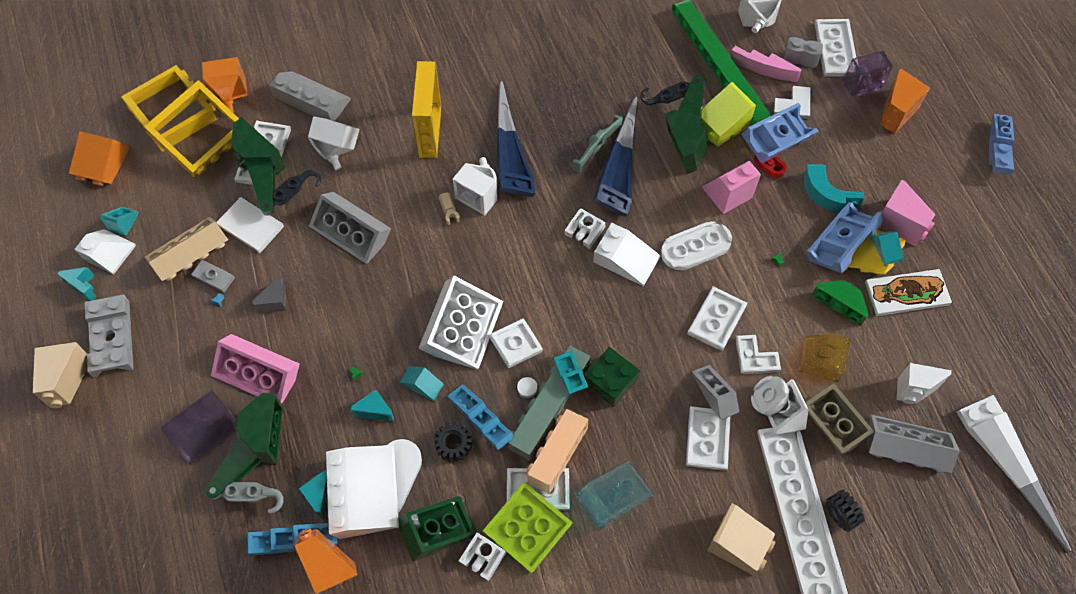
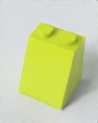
[701,82,756,147]

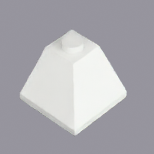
[75,229,136,275]

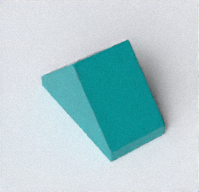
[100,207,139,236]
[870,231,904,265]
[399,366,444,401]
[351,390,394,422]
[299,471,328,517]

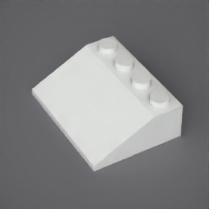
[419,276,503,370]
[326,445,399,539]

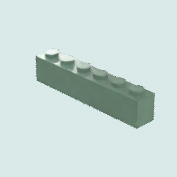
[508,345,591,461]

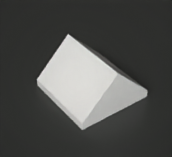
[767,379,809,434]

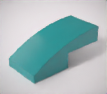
[553,351,588,394]

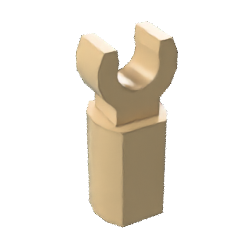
[439,192,460,225]

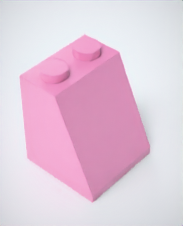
[702,161,761,214]
[879,180,935,246]

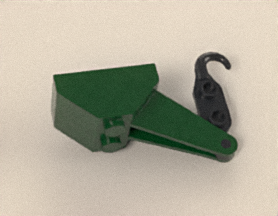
[640,75,709,174]
[231,117,321,216]

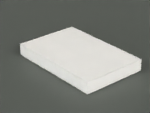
[217,197,284,253]
[687,286,747,351]
[686,406,730,471]
[507,468,570,511]

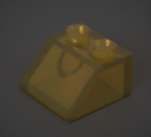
[799,333,851,382]

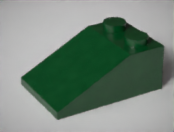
[399,496,476,562]

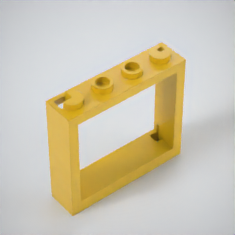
[412,61,441,158]
[121,65,217,152]
[144,80,239,178]

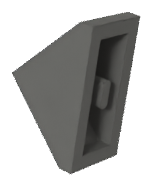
[252,276,286,313]

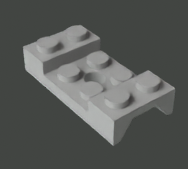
[85,294,134,378]

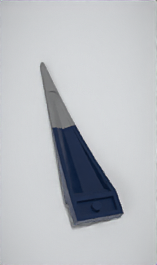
[496,81,535,197]
[593,97,637,217]

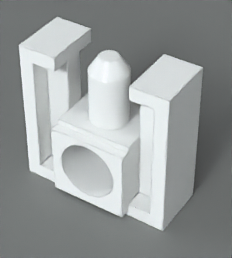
[565,208,605,249]
[459,533,507,581]

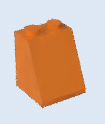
[880,68,930,134]
[69,131,131,186]
[294,528,357,594]

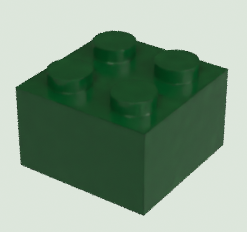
[584,347,640,407]

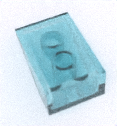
[576,461,654,530]

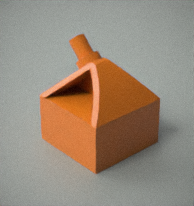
[202,57,247,113]

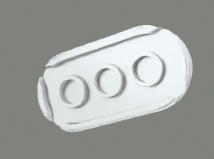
[661,221,732,270]
[388,439,422,512]

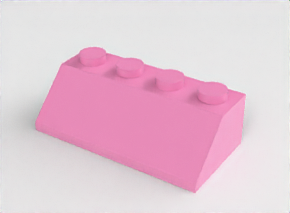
[211,334,300,404]

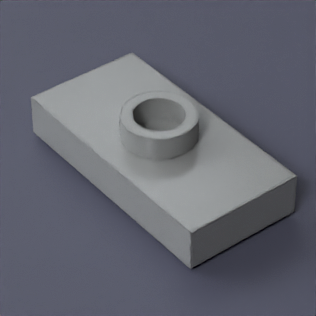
[191,260,235,293]

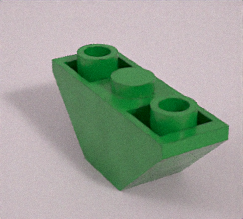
[812,280,869,326]

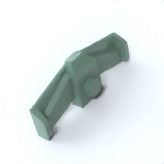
[572,115,623,173]

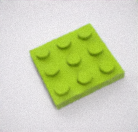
[483,482,573,573]

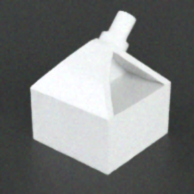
[738,0,782,33]
[308,116,359,170]
[453,157,497,216]

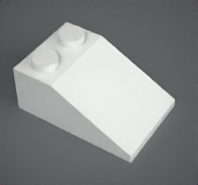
[593,223,660,286]

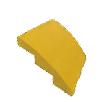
[845,230,906,275]

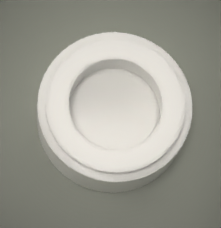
[517,377,537,398]

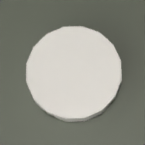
[751,376,789,415]

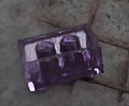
[160,390,236,465]

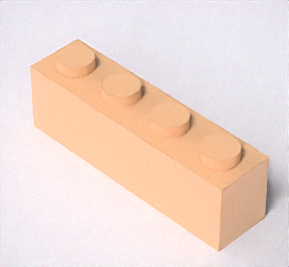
[526,409,588,494]

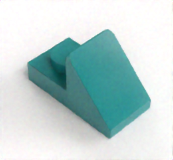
[57,267,97,301]

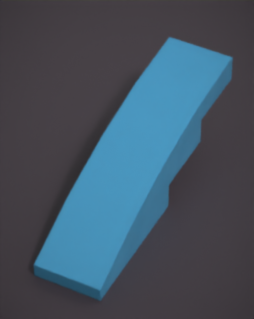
[447,384,514,450]
[247,523,338,556]

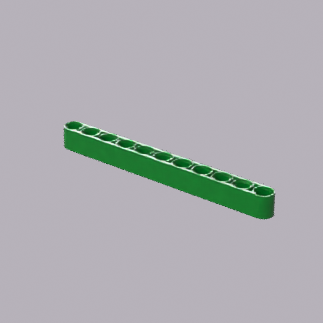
[672,0,780,130]

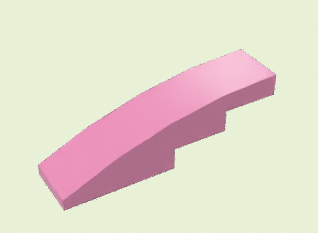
[730,45,802,82]

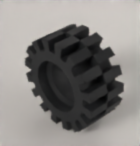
[434,422,472,462]
[826,490,865,532]

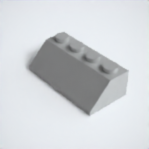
[269,71,351,121]
[309,192,391,264]
[867,415,960,473]

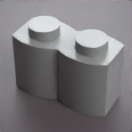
[783,37,823,68]

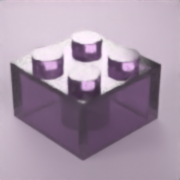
[843,50,893,97]

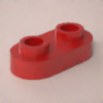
[754,155,787,178]

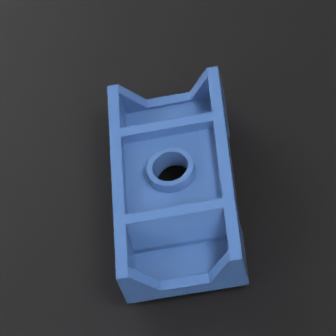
[741,103,818,164]
[807,202,883,273]

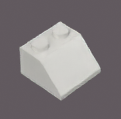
[897,363,951,404]

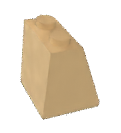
[33,342,88,408]
[707,503,775,576]

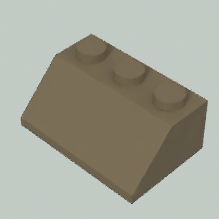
[805,383,874,455]

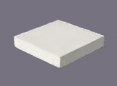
[490,318,543,368]

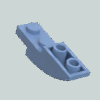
[989,114,1014,175]

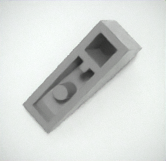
[692,365,739,419]

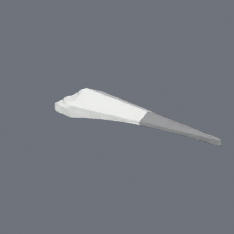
[957,395,1071,552]

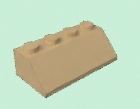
[145,217,228,281]

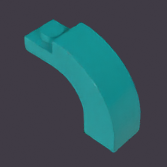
[803,164,864,213]

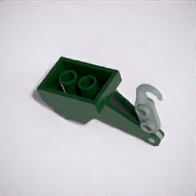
[205,393,284,513]

